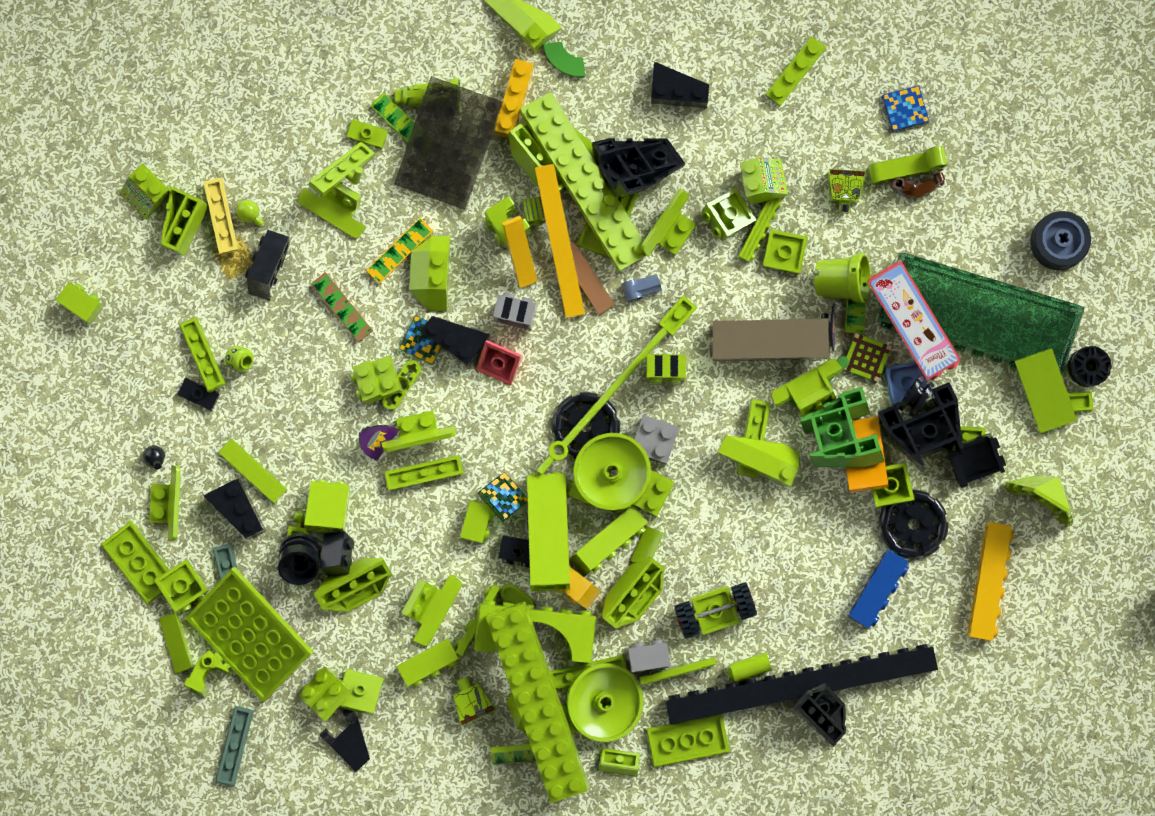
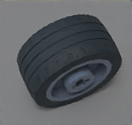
[1030,211,1091,270]

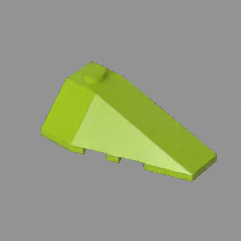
[484,0,562,53]
[717,435,800,487]

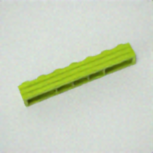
[738,196,785,263]

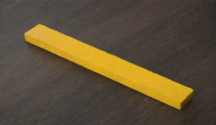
[535,164,585,318]

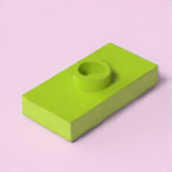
[346,119,389,149]

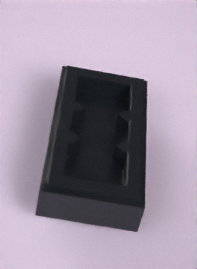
[177,378,220,411]

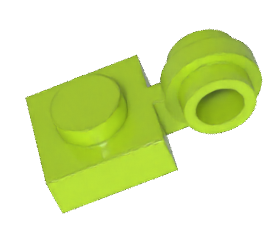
[287,510,308,537]

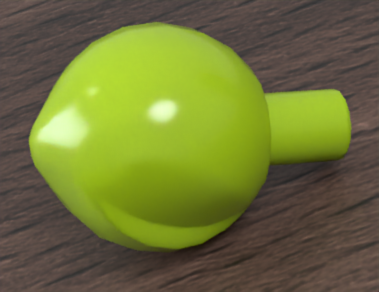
[236,200,265,228]

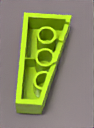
[569,505,648,577]

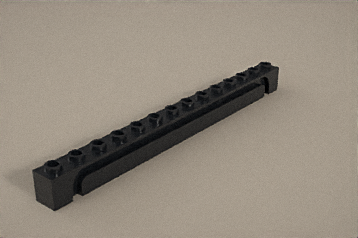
[665,644,938,724]

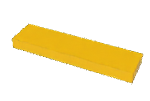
[502,216,538,288]

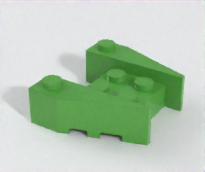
[800,387,885,468]

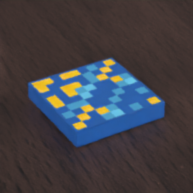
[882,85,929,132]

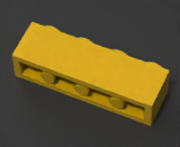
[495,59,534,139]

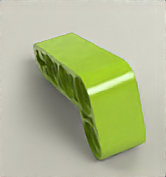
[868,146,948,185]

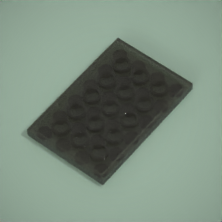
[394,76,503,210]

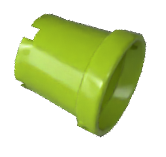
[814,253,871,303]

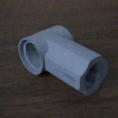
[621,274,662,303]

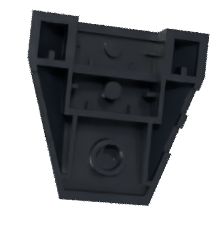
[592,138,685,196]

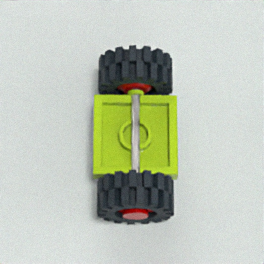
[674,582,757,639]

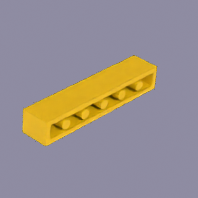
[967,522,1014,641]

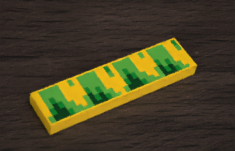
[366,218,434,284]

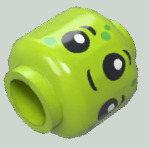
[225,346,254,372]

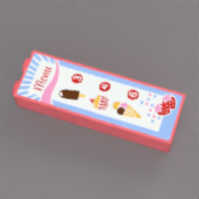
[867,259,961,380]

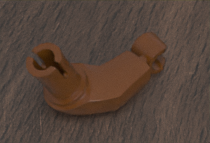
[893,172,945,198]

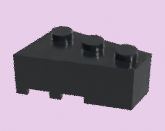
[421,316,490,366]
[203,478,267,539]

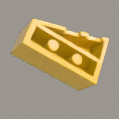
[557,566,601,609]

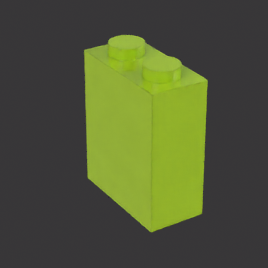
[304,479,351,533]

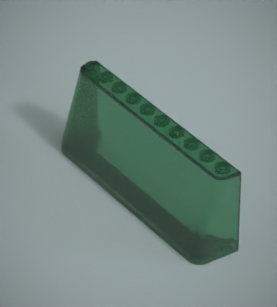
[876,253,1085,375]

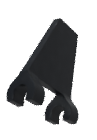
[320,709,370,772]

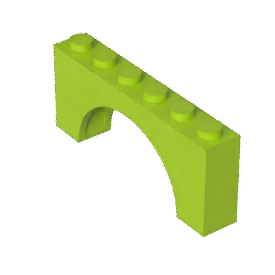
[473,600,596,663]

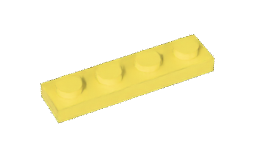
[204,177,239,255]

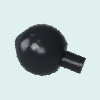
[142,445,166,470]

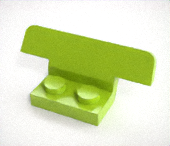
[298,183,366,238]
[641,189,697,257]
[771,359,843,418]
[381,410,457,452]
[149,465,181,542]
[401,574,462,646]

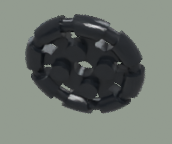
[551,392,620,459]
[879,489,949,559]

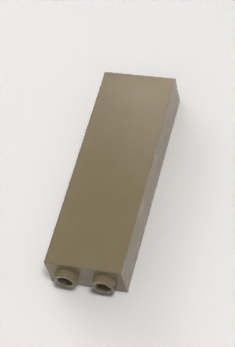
[709,318,830,361]

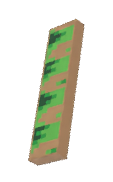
[311,272,373,343]

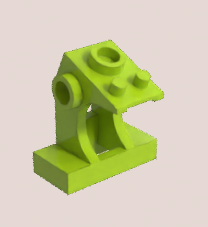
[184,650,230,699]

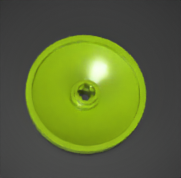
[574,433,652,511]
[566,663,643,742]

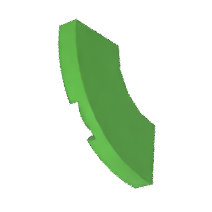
[543,42,585,78]

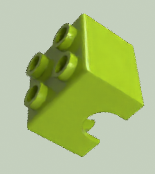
[483,196,531,249]

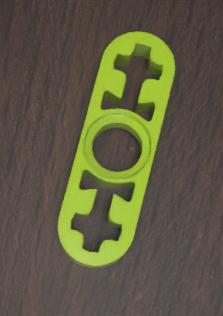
[382,360,421,410]

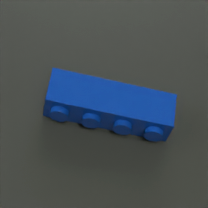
[847,550,909,629]

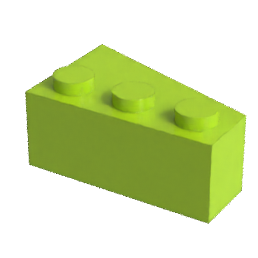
[161,185,209,257]

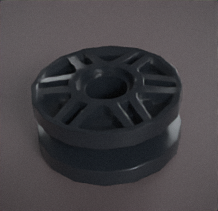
[1067,346,1112,387]
[898,375,935,418]

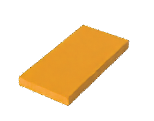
[846,417,889,493]

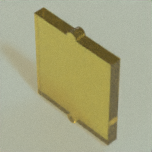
[213,235,253,279]

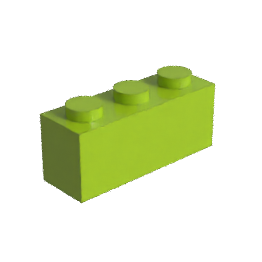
[396,638,460,688]

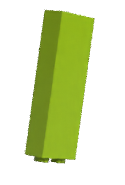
[527,472,570,591]

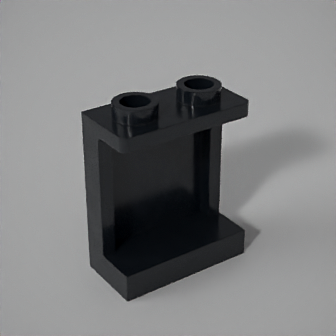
[946,433,1006,488]

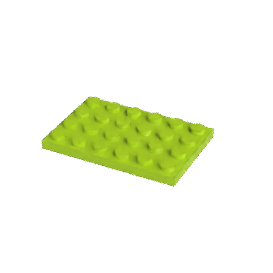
[185,567,314,703]

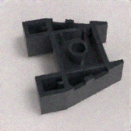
[878,382,963,472]

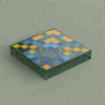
[399,315,442,366]
[477,471,528,522]

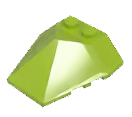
[1002,475,1074,527]

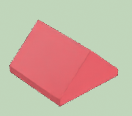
[476,340,523,385]

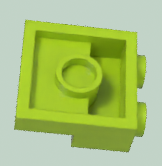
[702,189,756,241]
[351,355,402,405]
[154,559,210,613]
[299,666,351,722]

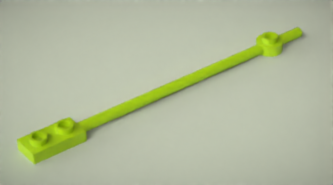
[537,295,698,475]

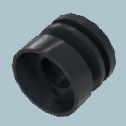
[278,533,320,585]

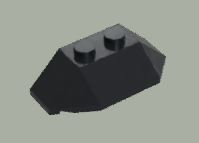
[792,683,846,747]

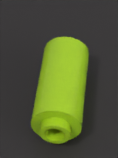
[726,652,772,682]

